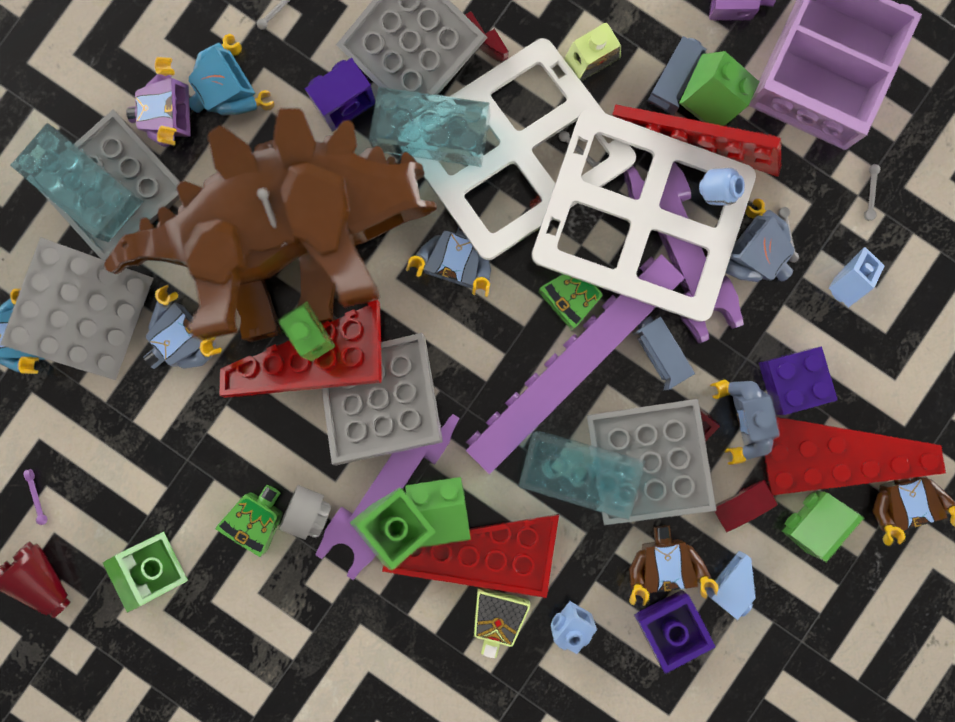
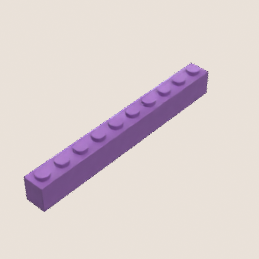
[466,254,685,474]

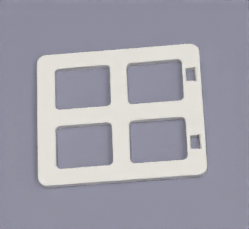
[398,39,636,260]
[532,108,756,322]

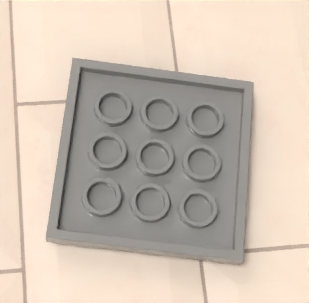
[336,0,488,120]
[32,109,180,261]
[0,237,153,380]
[322,333,443,465]
[587,399,716,525]

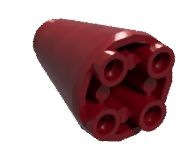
[0,541,71,618]

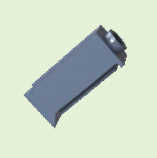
[648,36,707,116]
[633,316,695,390]

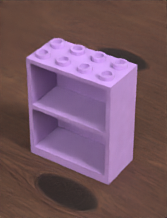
[749,0,922,150]

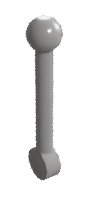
[257,0,290,30]
[559,131,601,168]
[864,164,881,221]
[257,188,286,246]
[778,207,799,262]

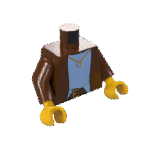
[873,476,955,546]
[629,525,718,606]

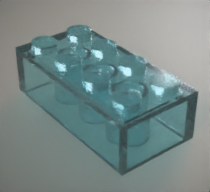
[369,87,491,167]
[10,123,144,243]
[519,431,646,520]

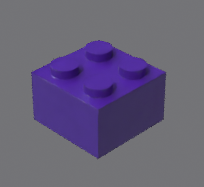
[305,57,377,132]
[759,346,838,415]
[634,590,716,673]

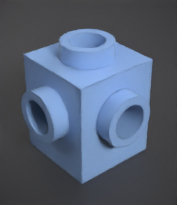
[550,601,597,654]

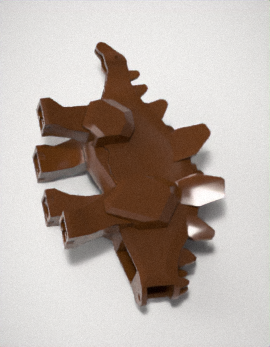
[104,108,437,342]

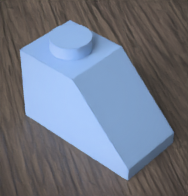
[828,247,884,308]
[706,551,755,620]

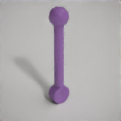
[24,469,48,525]

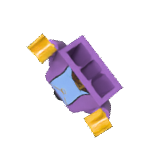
[126,57,190,147]

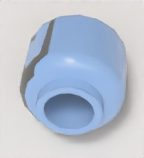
[699,168,745,205]

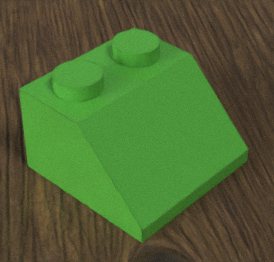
[679,51,760,126]
[406,477,471,548]
[350,488,435,570]
[782,490,864,562]
[103,532,188,612]

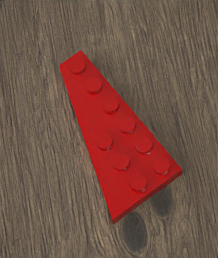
[612,104,781,177]
[220,300,382,398]
[764,417,946,495]
[382,514,559,598]

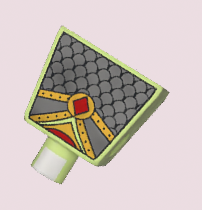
[564,23,621,81]
[474,587,530,658]

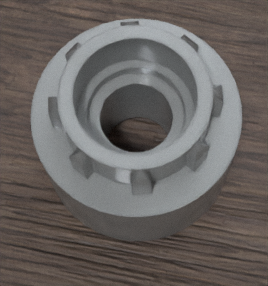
[279,485,331,540]

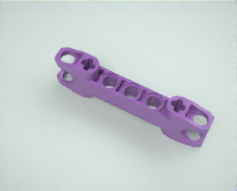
[624,162,744,343]
[315,414,459,580]

